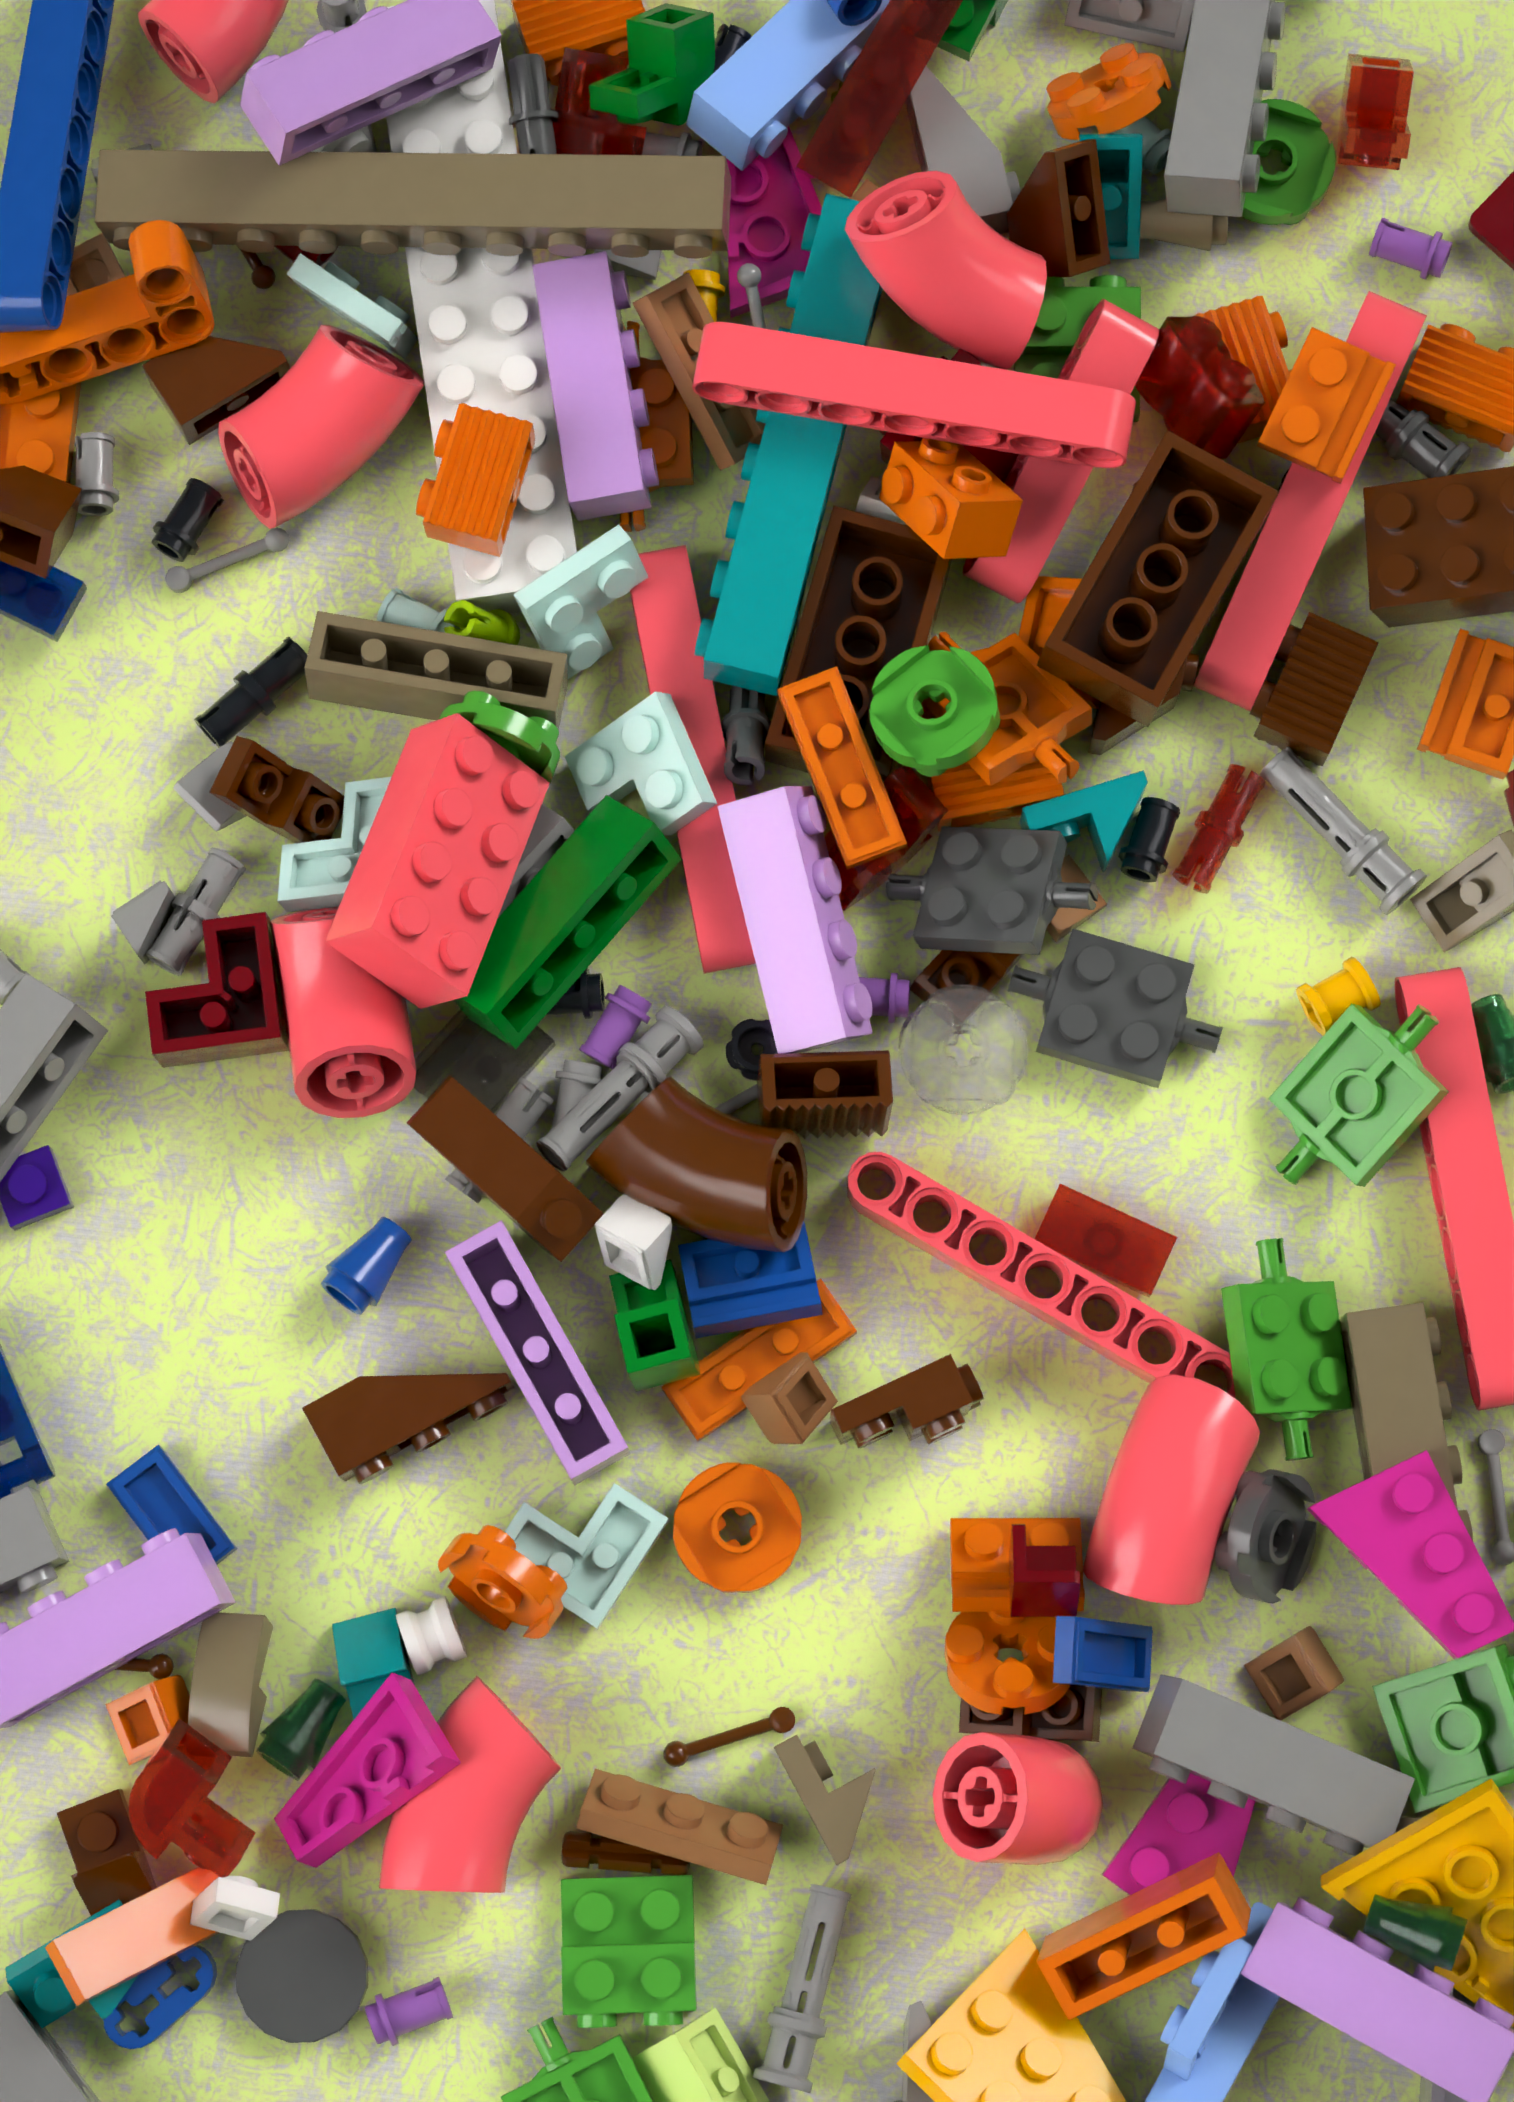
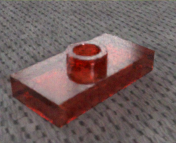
[1035,1184,1177,1298]

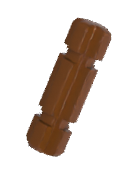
[561,1831,690,1875]

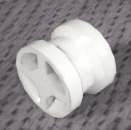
[396,1596,467,1676]

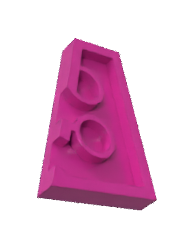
[726,126,822,319]
[1306,1450,1514,1659]
[274,1672,461,1868]
[1101,1773,1256,1895]

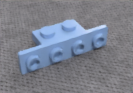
[1145,1902,1280,2102]

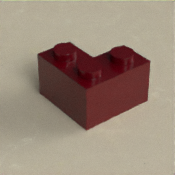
[145,912,289,1068]

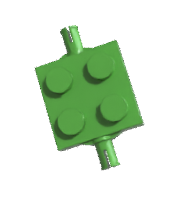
[1268,1004,1449,1187]
[1221,1238,1352,1461]
[501,2017,654,2102]

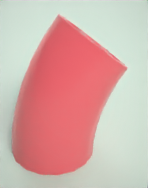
[138,0,289,104]
[845,171,1047,370]
[218,325,424,529]
[270,906,416,1118]
[1082,1375,1260,1605]
[379,1676,561,1893]
[933,1732,1103,1865]

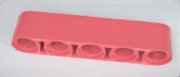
[962,299,1159,604]

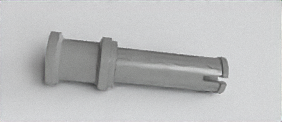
[1260,746,1427,915]
[536,1006,704,1171]
[753,1884,851,2093]

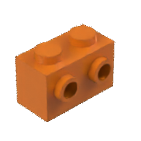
[879,438,1023,559]

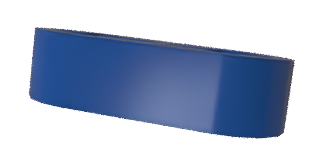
[103,1945,217,2049]

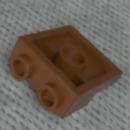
[829,1354,984,1449]

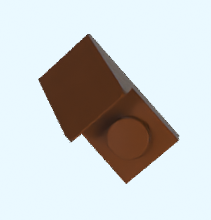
[57,1789,157,1916]

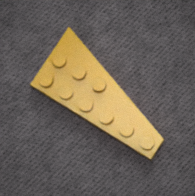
[1320,1778,1514,2028]
[896,1928,1127,2102]

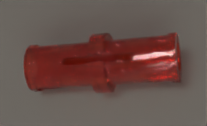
[1172,764,1266,894]

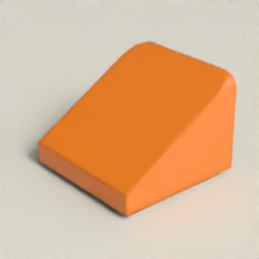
[105,1675,190,1765]

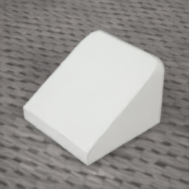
[595,1194,672,1290]

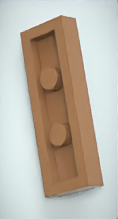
[633,272,765,471]
[576,1769,783,1885]

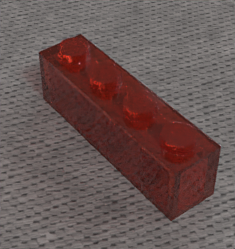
[795,0,963,199]

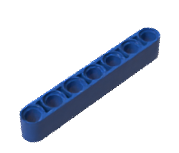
[0,0,114,333]

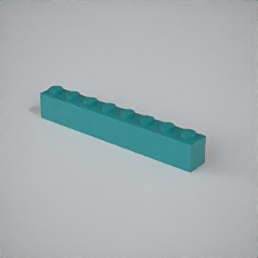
[694,193,883,696]

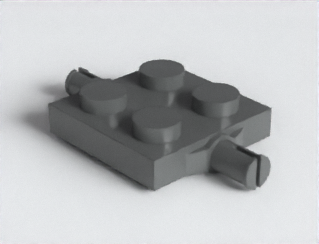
[886,826,1098,955]
[1007,929,1223,1088]

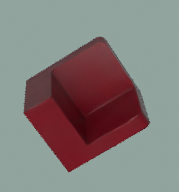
[1009,1524,1081,1617]

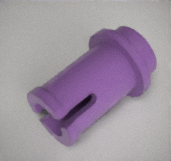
[1369,217,1453,280]
[859,973,910,1023]
[579,985,652,1070]
[364,1977,453,2046]

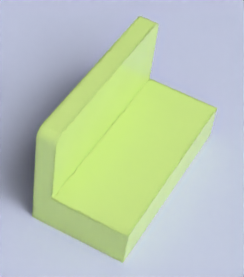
[632,2007,770,2102]

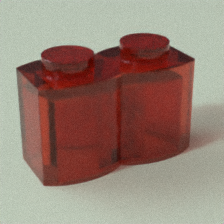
[1135,316,1265,459]

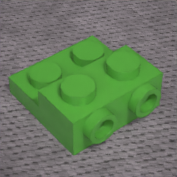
[1014,275,1141,422]
[1372,1643,1514,1813]
[561,1875,697,2028]

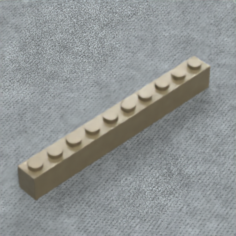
[95,150,731,259]

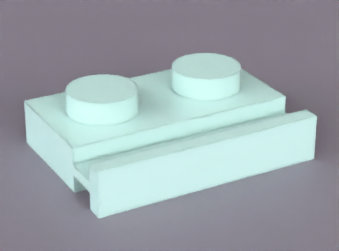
[287,253,418,359]

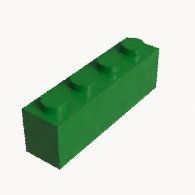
[453,795,682,1049]

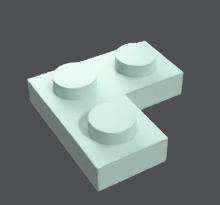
[513,524,648,679]
[565,691,717,835]
[277,777,391,912]
[505,1483,669,1629]

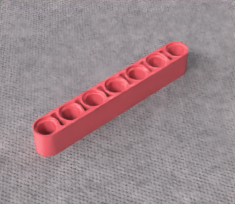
[1193,291,1427,711]
[692,322,1136,468]
[630,545,756,974]
[1394,967,1514,1411]
[847,1152,1236,1398]

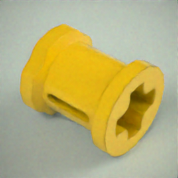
[1296,957,1381,1036]

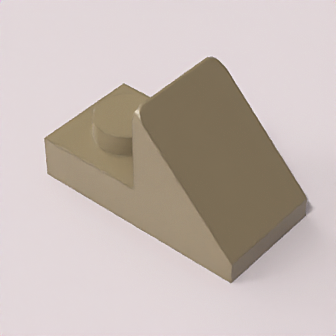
[1410,829,1514,952]
[774,1735,876,1865]

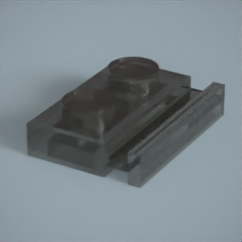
[414,1009,556,1113]

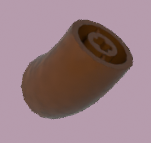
[586,1076,807,1252]

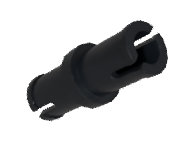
[194,637,307,748]

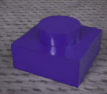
[0,1145,74,1231]

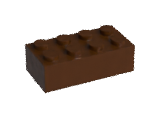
[1037,430,1279,727]
[1363,466,1514,628]
[765,505,953,792]

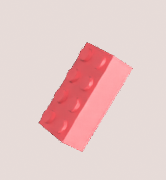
[325,713,550,1009]

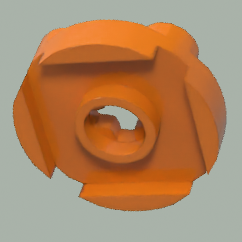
[1046,43,1172,140]
[673,1462,802,1593]
[438,1525,568,1639]
[944,1612,1070,1715]

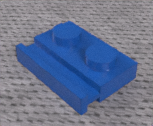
[678,1222,823,1339]

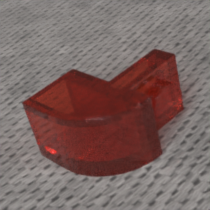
[551,47,647,155]
[1337,53,1414,170]
[825,765,948,911]
[129,1718,256,1877]

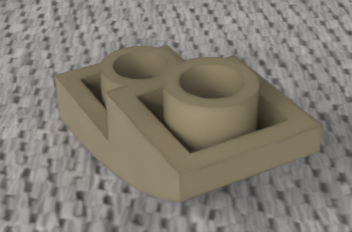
[187,1612,273,1757]

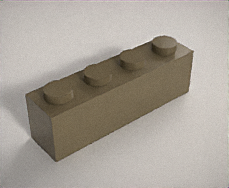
[305,611,568,730]
[1339,1302,1473,1541]

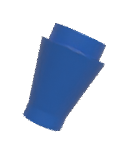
[321,1217,412,1315]

